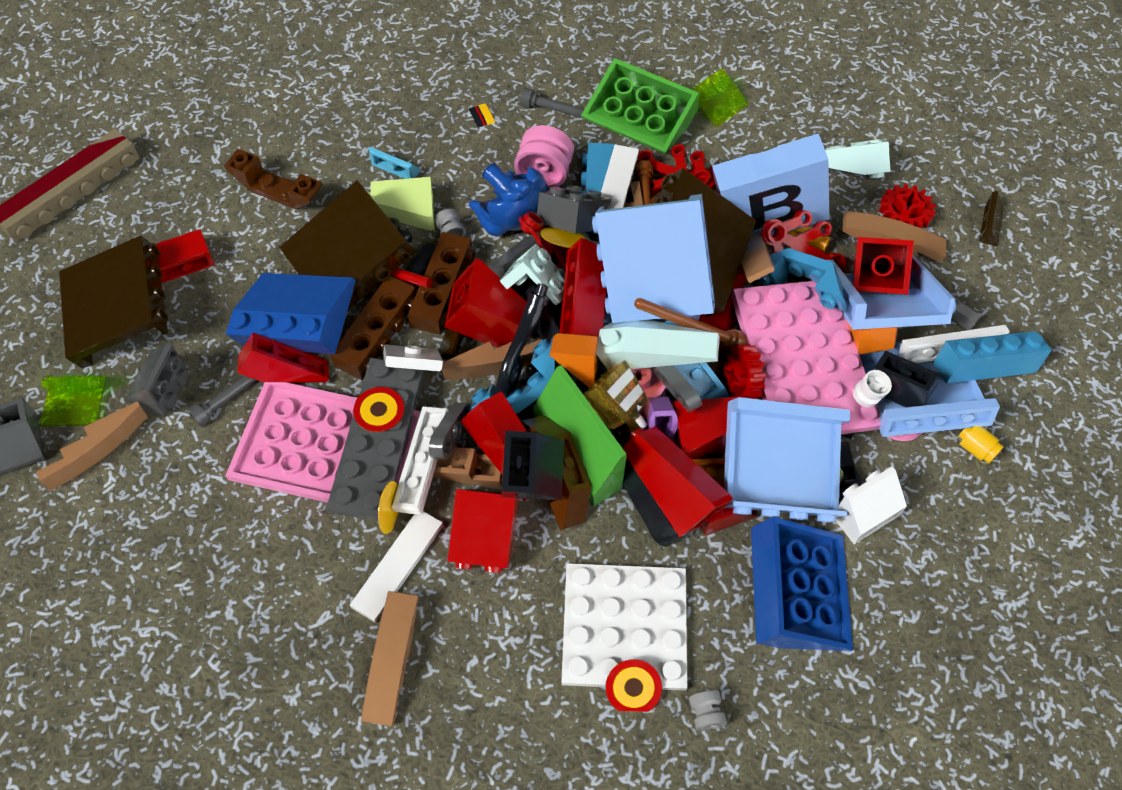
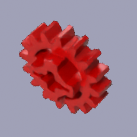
[878,183,936,228]
[723,344,766,399]

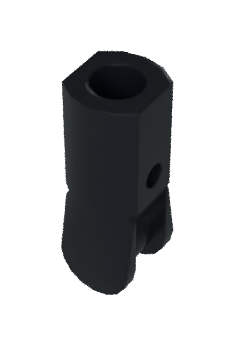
[403,243,436,288]
[839,441,861,493]

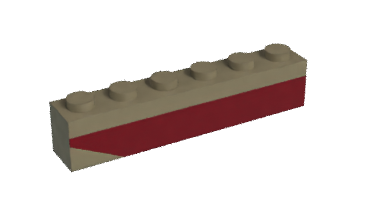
[0,128,140,243]

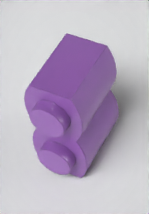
[644,397,678,445]

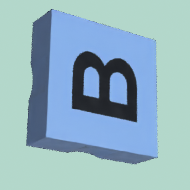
[712,134,829,236]

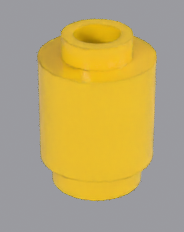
[958,426,1004,464]

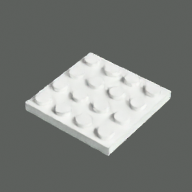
[562,563,687,691]

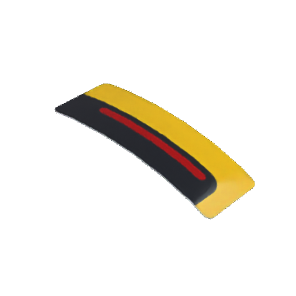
[469,103,495,128]

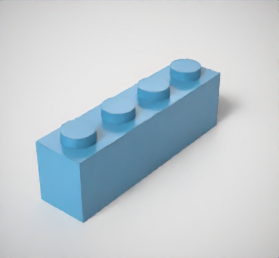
[581,143,617,235]
[933,331,1052,384]

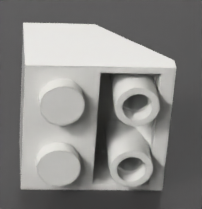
[836,467,907,544]

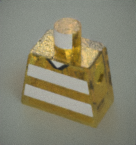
[583,360,648,432]

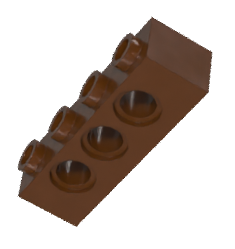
[408,232,476,335]
[330,276,416,380]

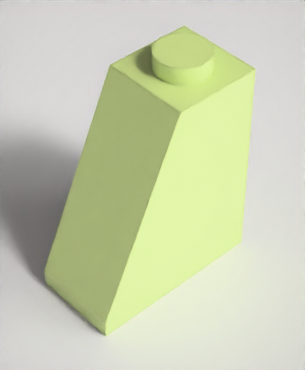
[369,177,435,231]

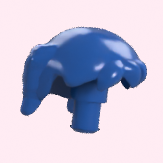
[469,163,548,237]

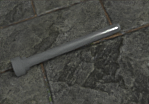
[520,87,584,118]
[187,376,257,428]

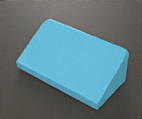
[368,147,421,179]

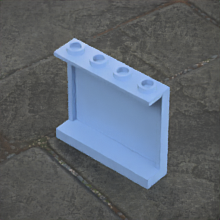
[592,194,715,323]
[827,255,956,330]
[859,341,1000,437]
[724,397,850,522]

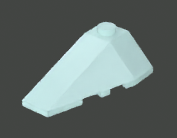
[825,139,890,178]
[596,320,720,371]

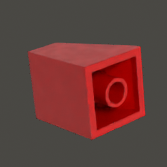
[853,237,914,295]
[445,258,527,348]
[673,396,743,459]
[447,489,520,573]

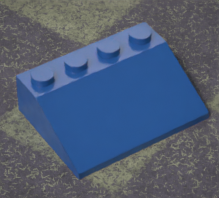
[226,273,356,354]
[751,517,853,651]

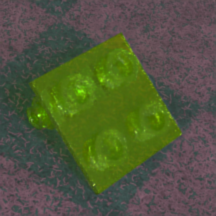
[691,68,749,128]
[40,374,107,426]

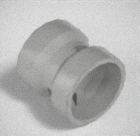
[434,209,466,237]
[688,690,727,731]

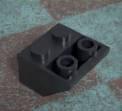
[873,350,942,407]
[501,430,564,501]

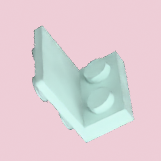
[500,244,565,305]

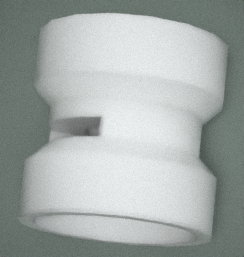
[853,370,892,408]

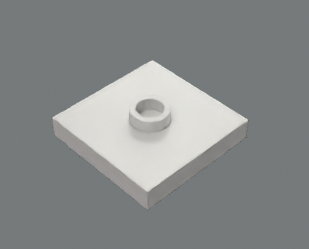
[383,345,443,371]

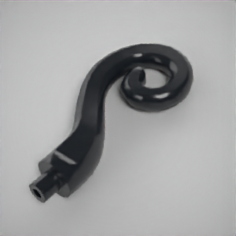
[496,283,550,398]

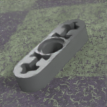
[651,365,702,413]
[429,402,470,460]

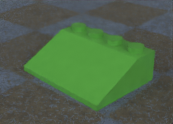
[581,58,699,154]
[533,365,627,507]

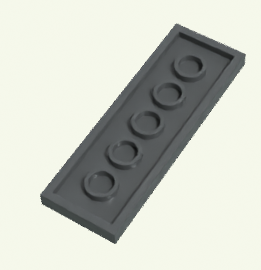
[326,358,425,521]

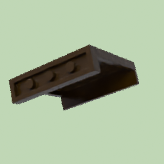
[654,168,756,317]
[279,180,417,312]
[59,235,168,368]

